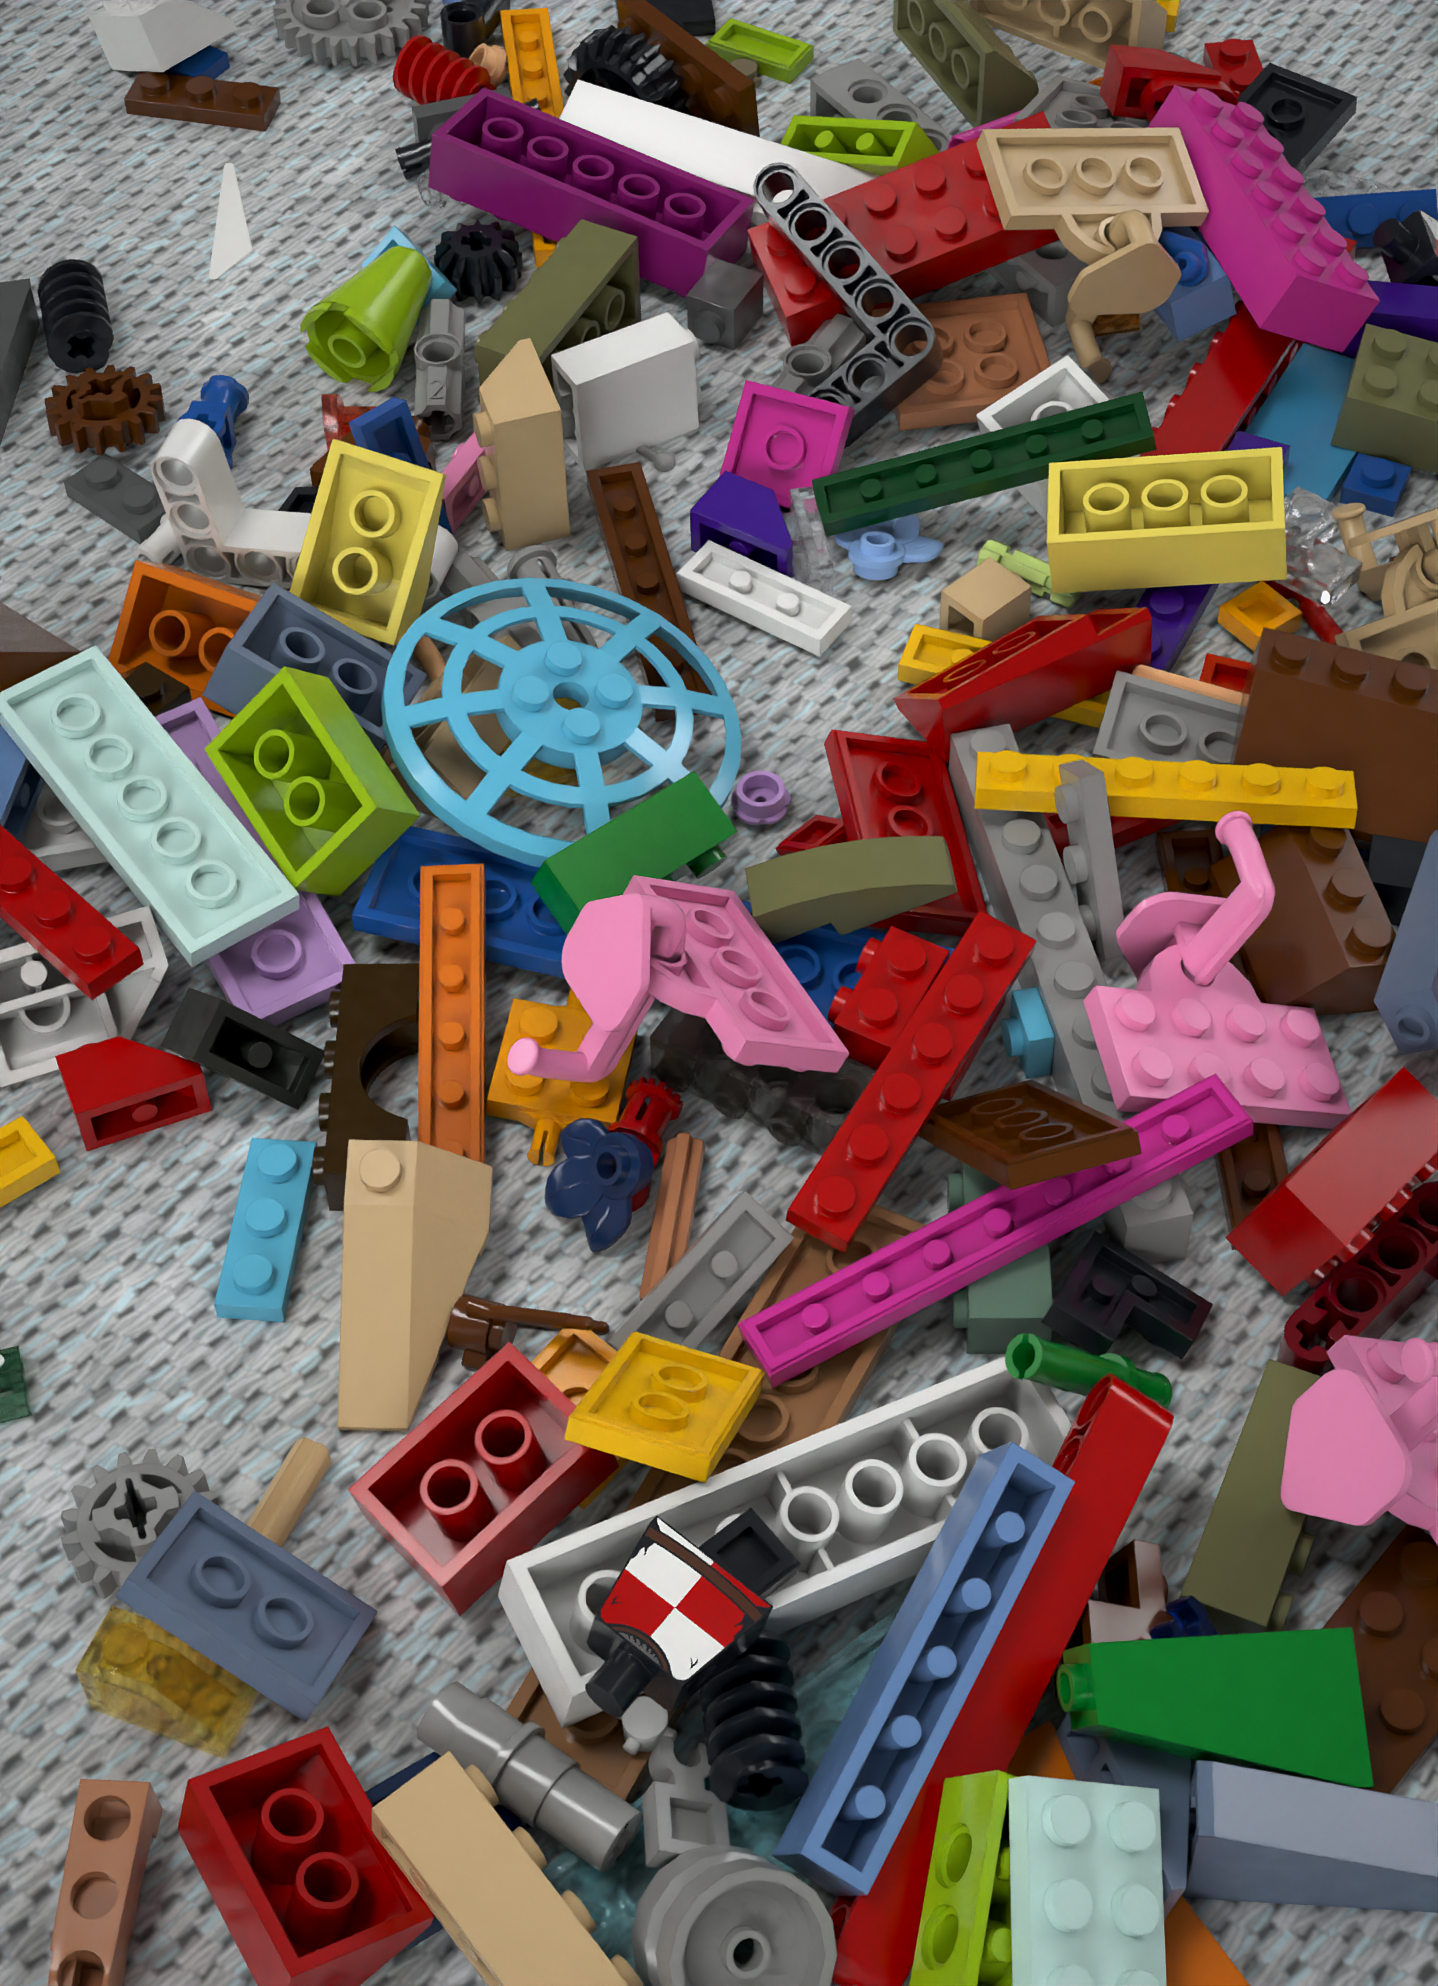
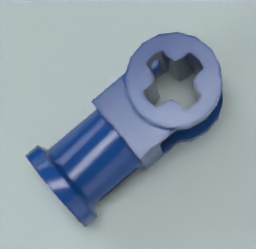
[177,375,249,470]

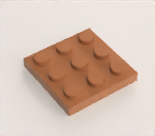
[871,292,1051,431]

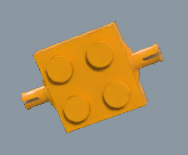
[486,987,638,1167]

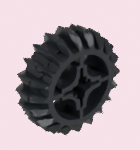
[563,25,691,115]

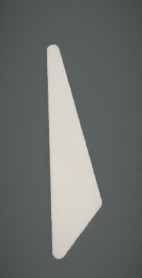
[209,163,252,280]

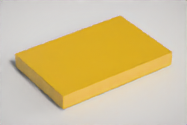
[564,1331,765,1483]

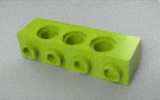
[909,1770,1017,1986]

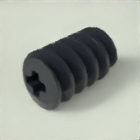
[37,259,114,373]
[699,1630,809,1812]

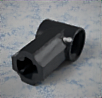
[440,0,510,59]

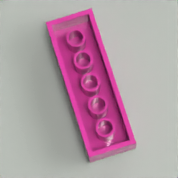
[1147,85,1380,353]

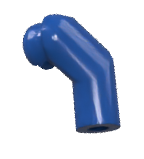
[1158,229,1209,287]

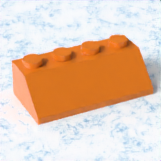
[108,560,366,717]

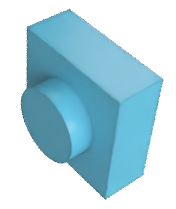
[1001,987,1055,1079]

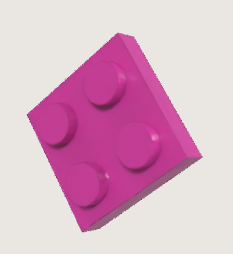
[719,380,854,517]

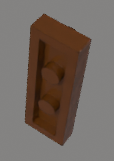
[124,71,281,132]

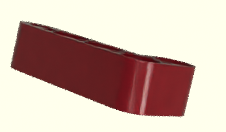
[1276,1181,1438,1377]

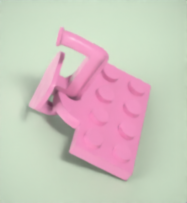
[1083,811,1351,1129]
[507,875,849,1083]
[1280,1335,1438,1546]

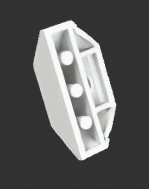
[0,905,169,1088]

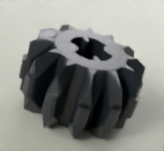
[434,220,523,305]

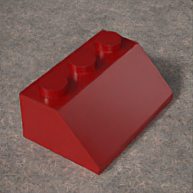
[177,1726,434,1986]

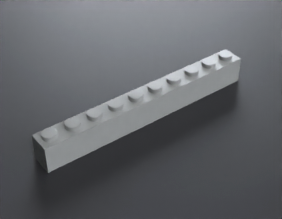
[948,724,1193,1265]

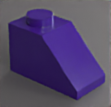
[690,470,793,579]

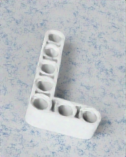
[150,419,458,599]

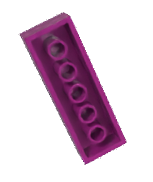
[428,87,755,298]

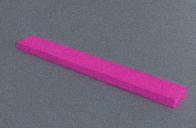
[738,1073,1253,1388]

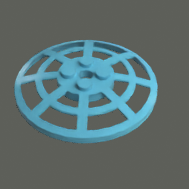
[381,577,742,867]

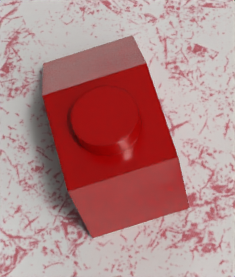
[1099,44,1222,119]
[55,1036,212,1151]

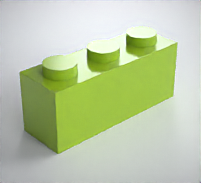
[781,115,940,176]

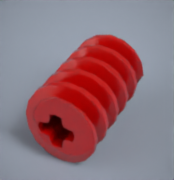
[392,34,496,105]

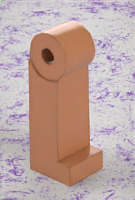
[48,1779,163,1986]

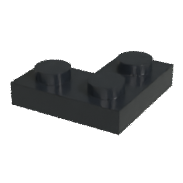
[1041,1231,1213,1360]

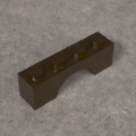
[313,963,419,1211]

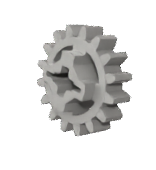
[61,1449,219,1599]

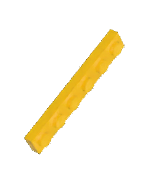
[974,750,1358,829]

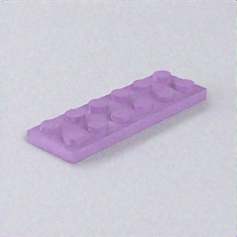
[155,697,356,1026]

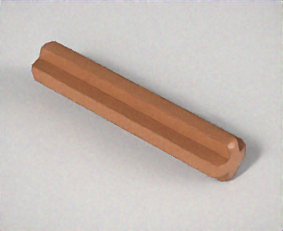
[639,1132,705,1301]

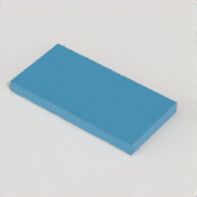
[1245,343,1360,521]

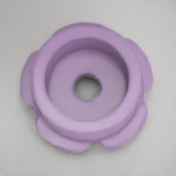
[731,771,791,825]

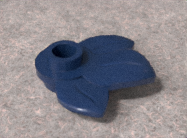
[545,1118,654,1252]

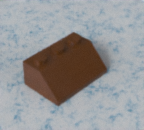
[1207,825,1396,1016]

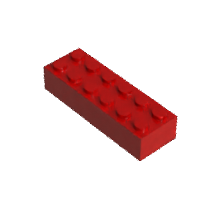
[747,111,1060,347]

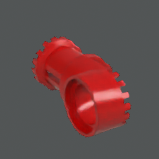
[608,1077,684,1212]

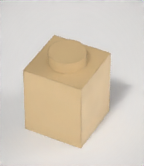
[939,557,1032,641]

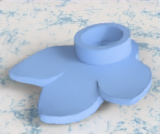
[834,514,944,580]

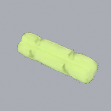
[977,539,1083,608]

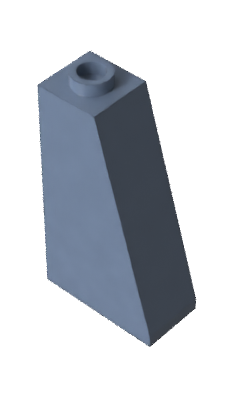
[1374,830,1438,1055]
[1183,1760,1438,1913]

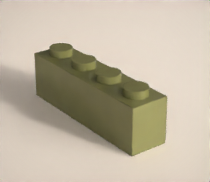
[1176,1359,1321,1636]

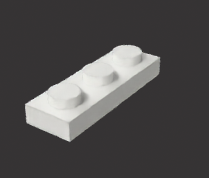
[677,540,852,657]

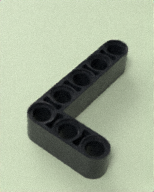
[753,162,943,449]

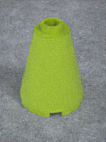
[300,246,432,392]

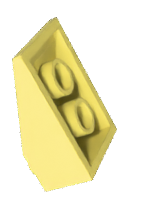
[289,439,446,646]

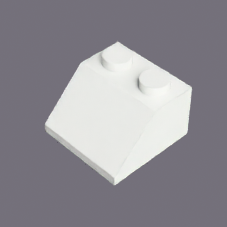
[88,0,237,72]
[976,355,1109,523]

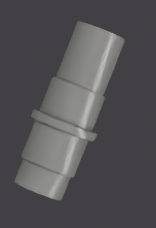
[417,1681,643,1873]

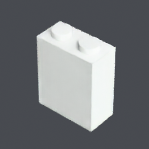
[551,312,702,472]

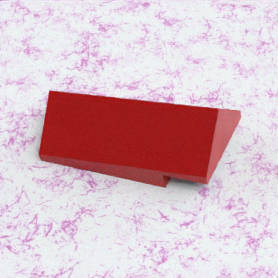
[893,607,1152,763]

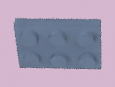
[116,1490,378,1722]

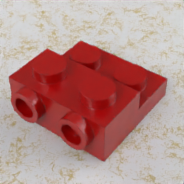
[827,926,1006,1101]

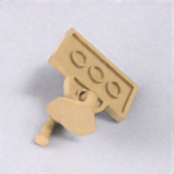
[976,127,1209,384]
[1332,503,1438,670]

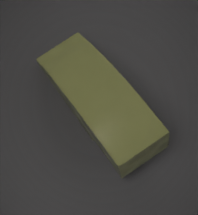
[745,836,958,944]

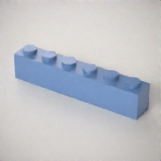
[772,1442,1075,1897]

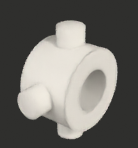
[616,1696,677,1755]

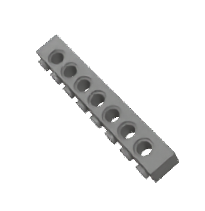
[810,58,1089,328]

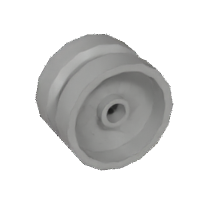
[631,1843,837,1986]

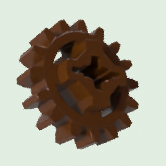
[44,365,166,455]

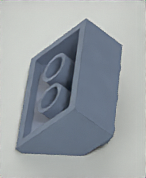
[202,582,428,754]

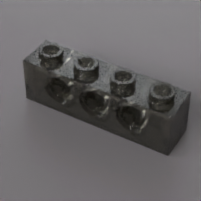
[650,1007,876,1156]

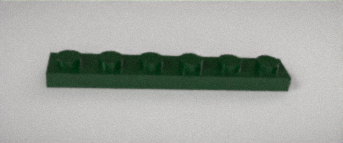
[812,391,1157,538]

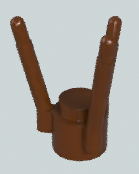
[447,1294,609,1370]

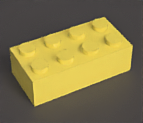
[1047,447,1287,594]

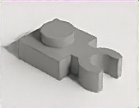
[642,1736,730,1869]

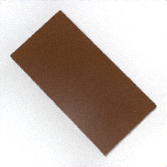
[919,1079,1142,1190]

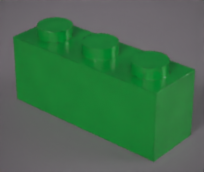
[530,771,738,936]

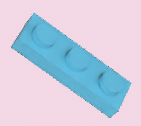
[214,1138,317,1322]

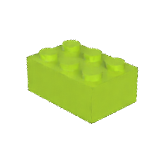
[204,666,420,897]

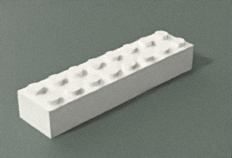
[498,1356,1072,1729]

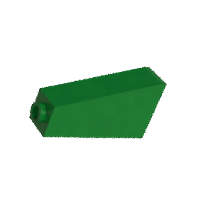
[1057,1627,1374,1788]

